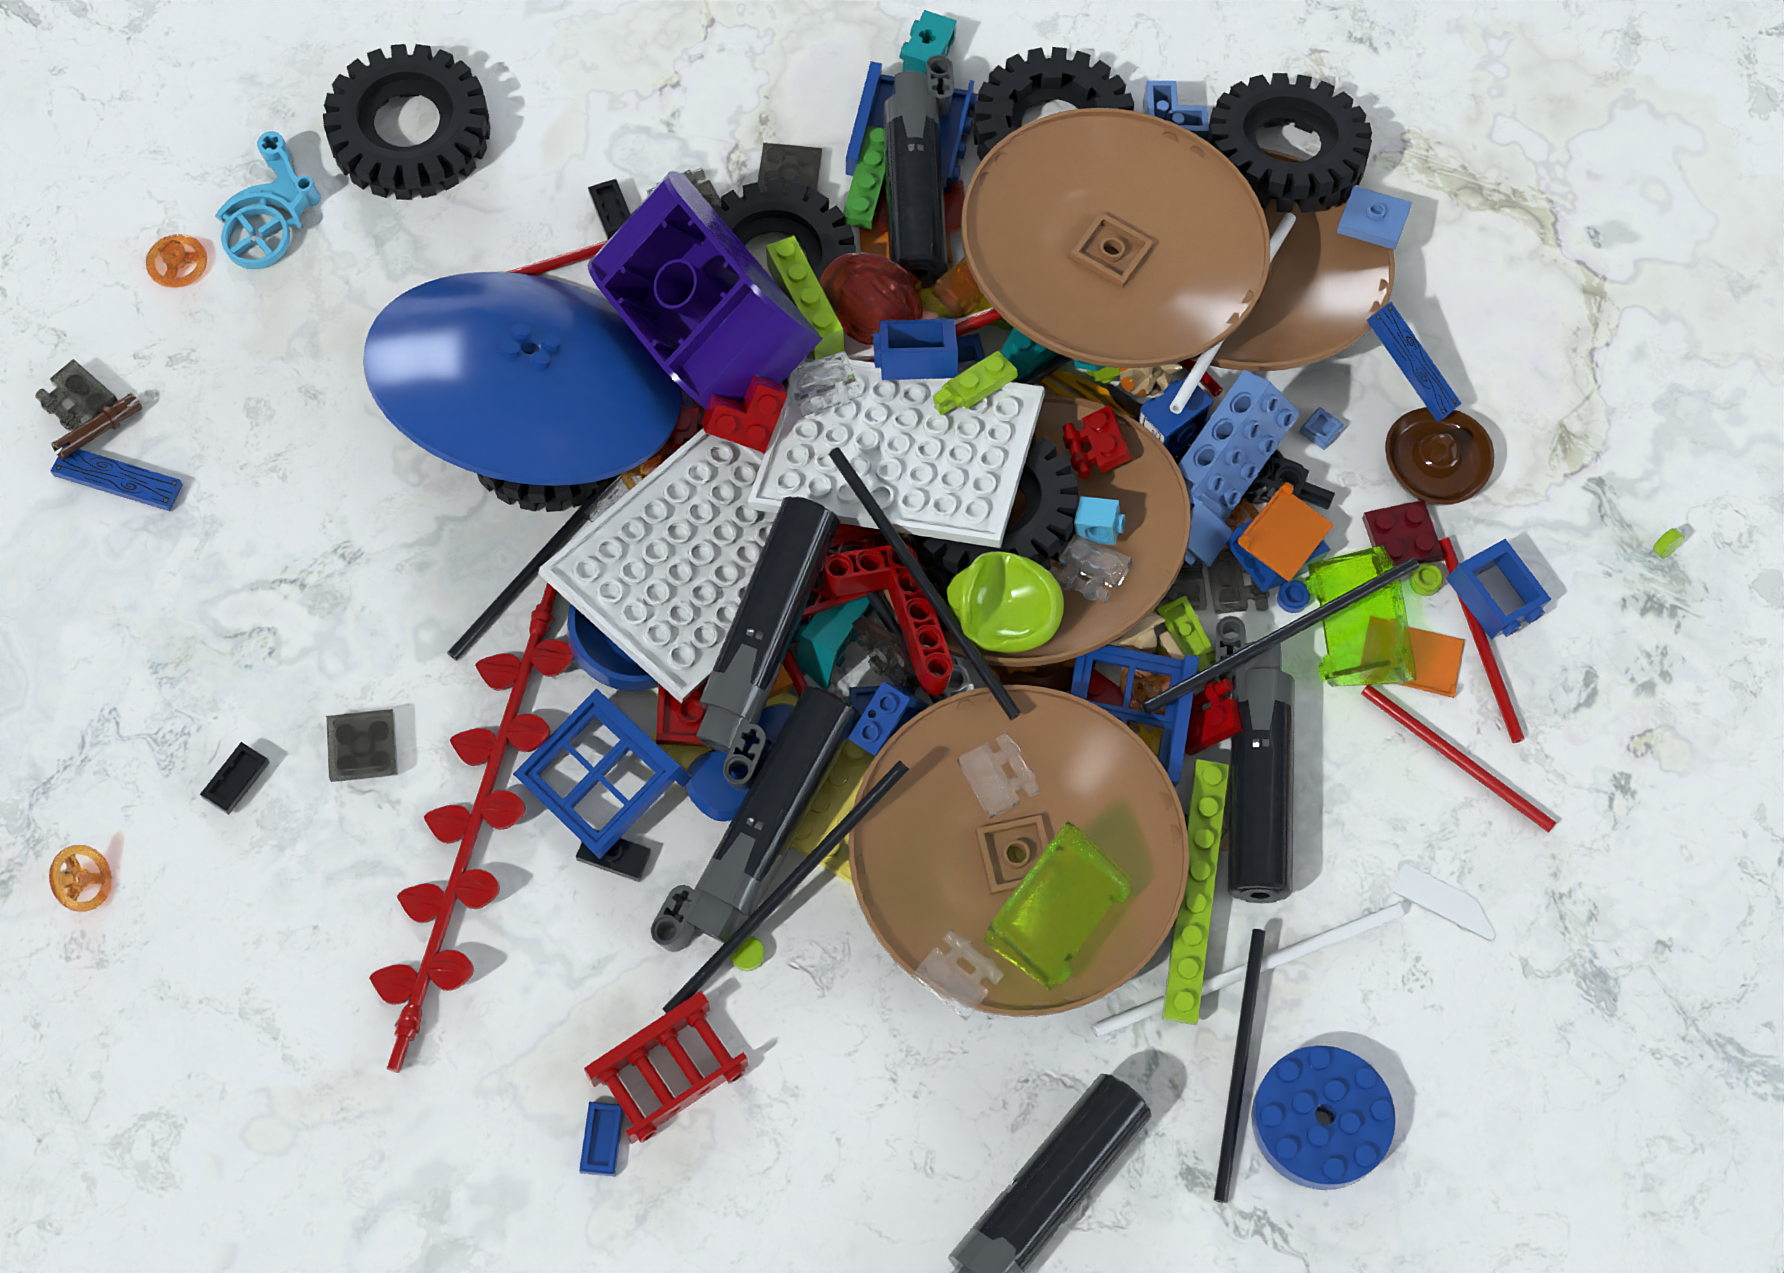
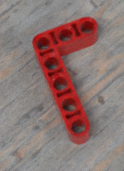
[821,545,953,695]

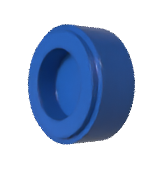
[1277,580,1310,613]

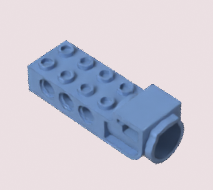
[1178,370,1301,567]

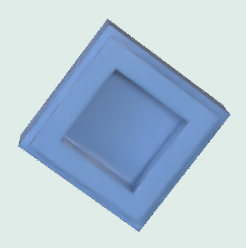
[1299,407,1344,450]

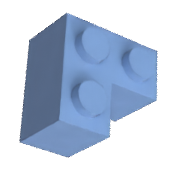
[1143,81,1209,141]

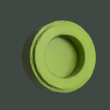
[1653,528,1685,559]
[1409,563,1443,596]
[730,936,764,971]

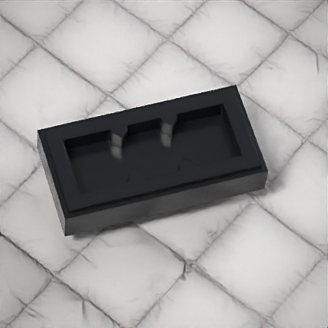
[588,179,631,240]
[200,742,270,815]
[576,829,651,882]

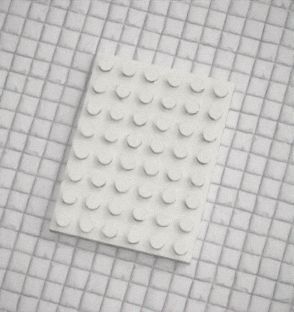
[748,354,1045,548]
[538,429,853,704]

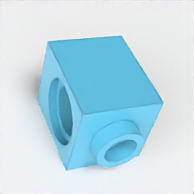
[1074,496,1125,545]

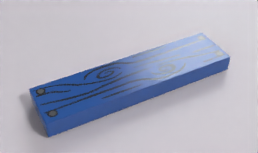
[1367,302,1462,422]
[51,445,183,511]

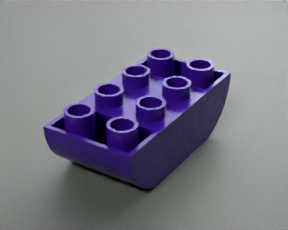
[587,171,823,409]

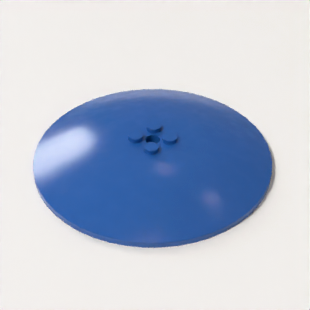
[363,272,682,486]

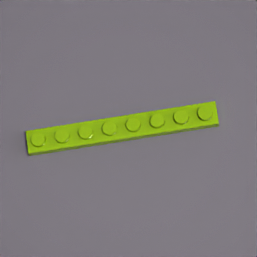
[1162,759,1229,1025]

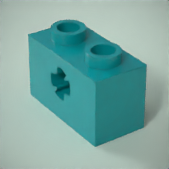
[900,10,957,74]

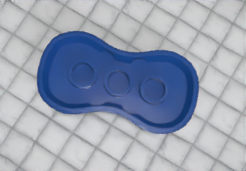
[685,703,794,822]

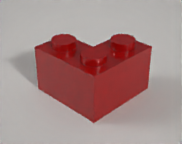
[701,376,788,453]

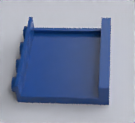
[845,61,978,194]

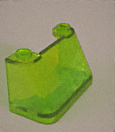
[1305,545,1417,687]
[983,821,1133,990]

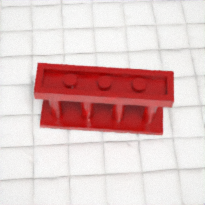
[584,991,748,1144]

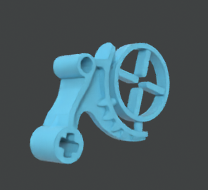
[215,131,321,269]

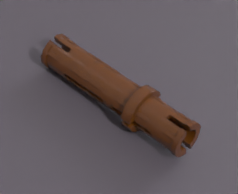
[51,392,142,460]

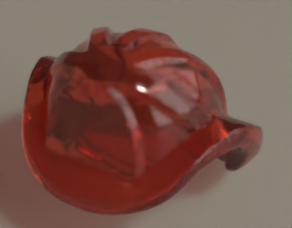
[819,252,923,345]

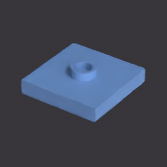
[1337,186,1412,250]

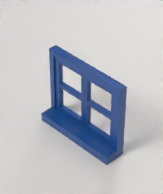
[1069,645,1199,788]
[513,688,691,859]

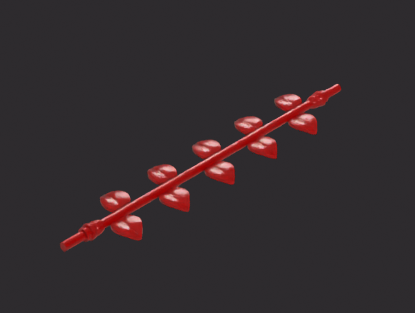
[369,582,575,1073]

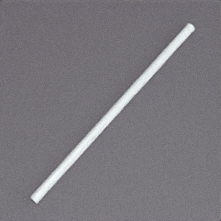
[1170,213,1296,414]
[1092,903,1404,1038]

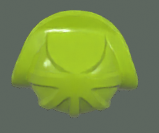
[947,551,1064,653]

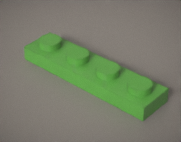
[843,126,886,229]

